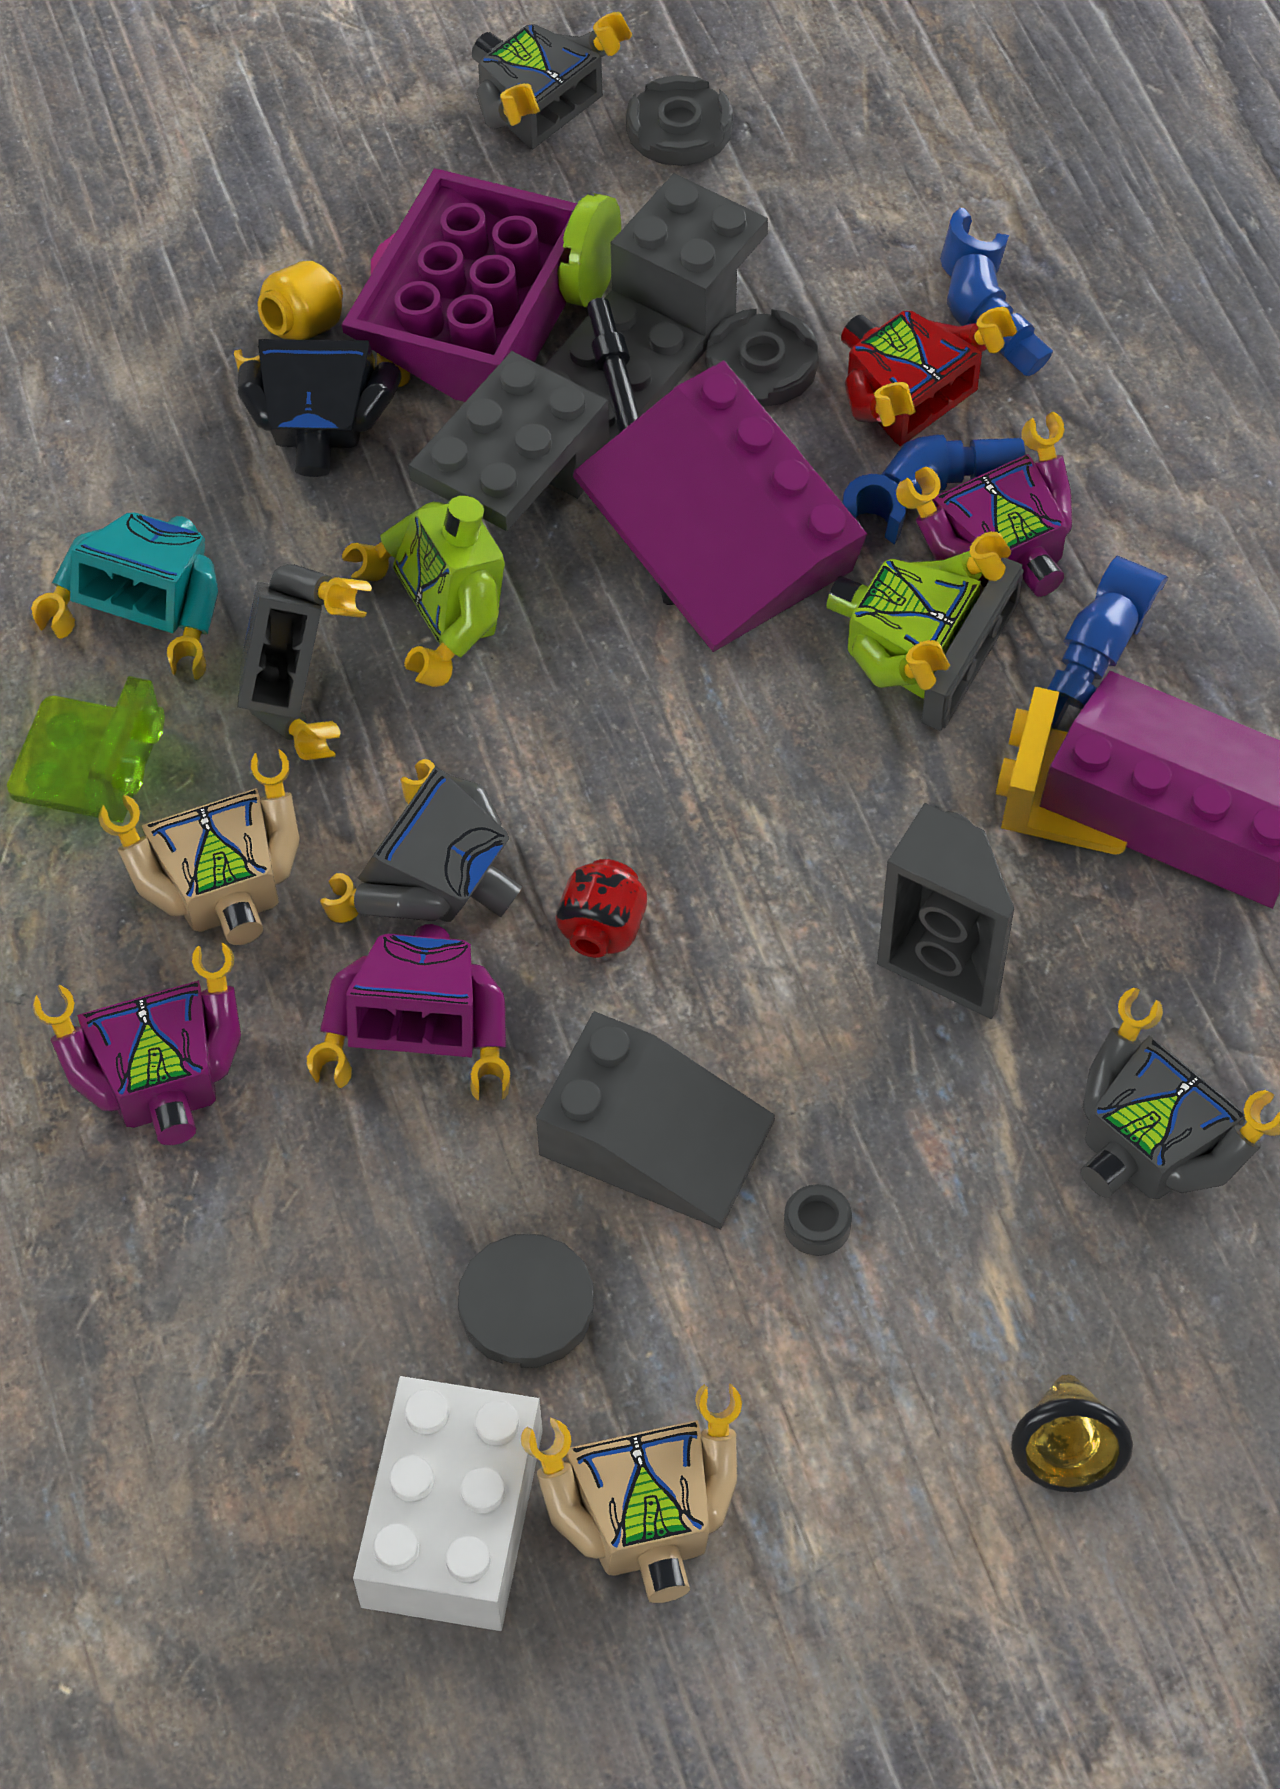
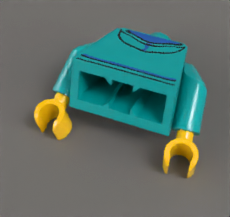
[31,512,218,680]

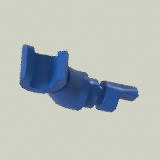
[940,208,1053,376]
[842,435,1026,545]
[1048,555,1169,729]

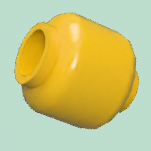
[257,261,343,340]

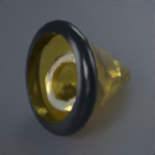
[1011,1374,1133,1493]

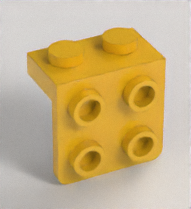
[996,687,1127,855]

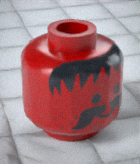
[556,859,647,958]

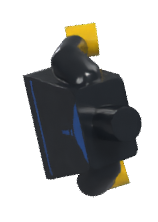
[234,339,410,477]

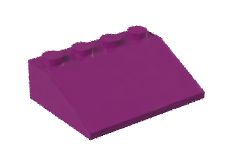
[341,168,577,402]
[573,360,867,652]
[1040,671,1280,909]

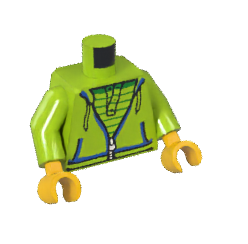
[342,495,505,687]
[826,532,1011,699]

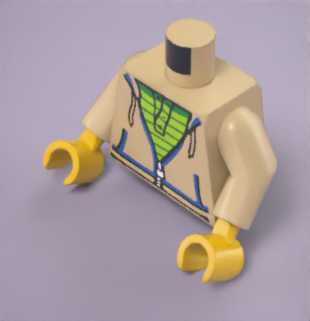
[99,749,300,945]
[521,1383,742,1603]

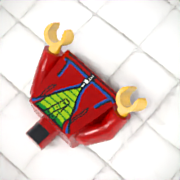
[841,307,1017,447]

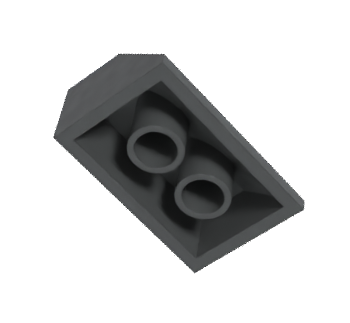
[877,803,1014,1019]

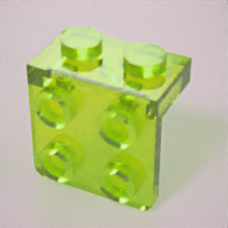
[7,676,165,823]

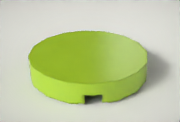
[558,193,621,307]

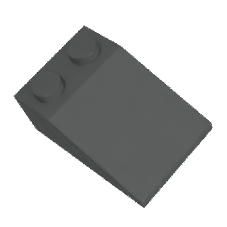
[536,1011,775,1230]

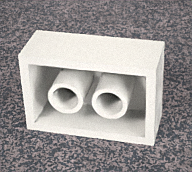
[353,1376,543,1631]

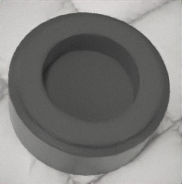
[784,1184,852,1256]

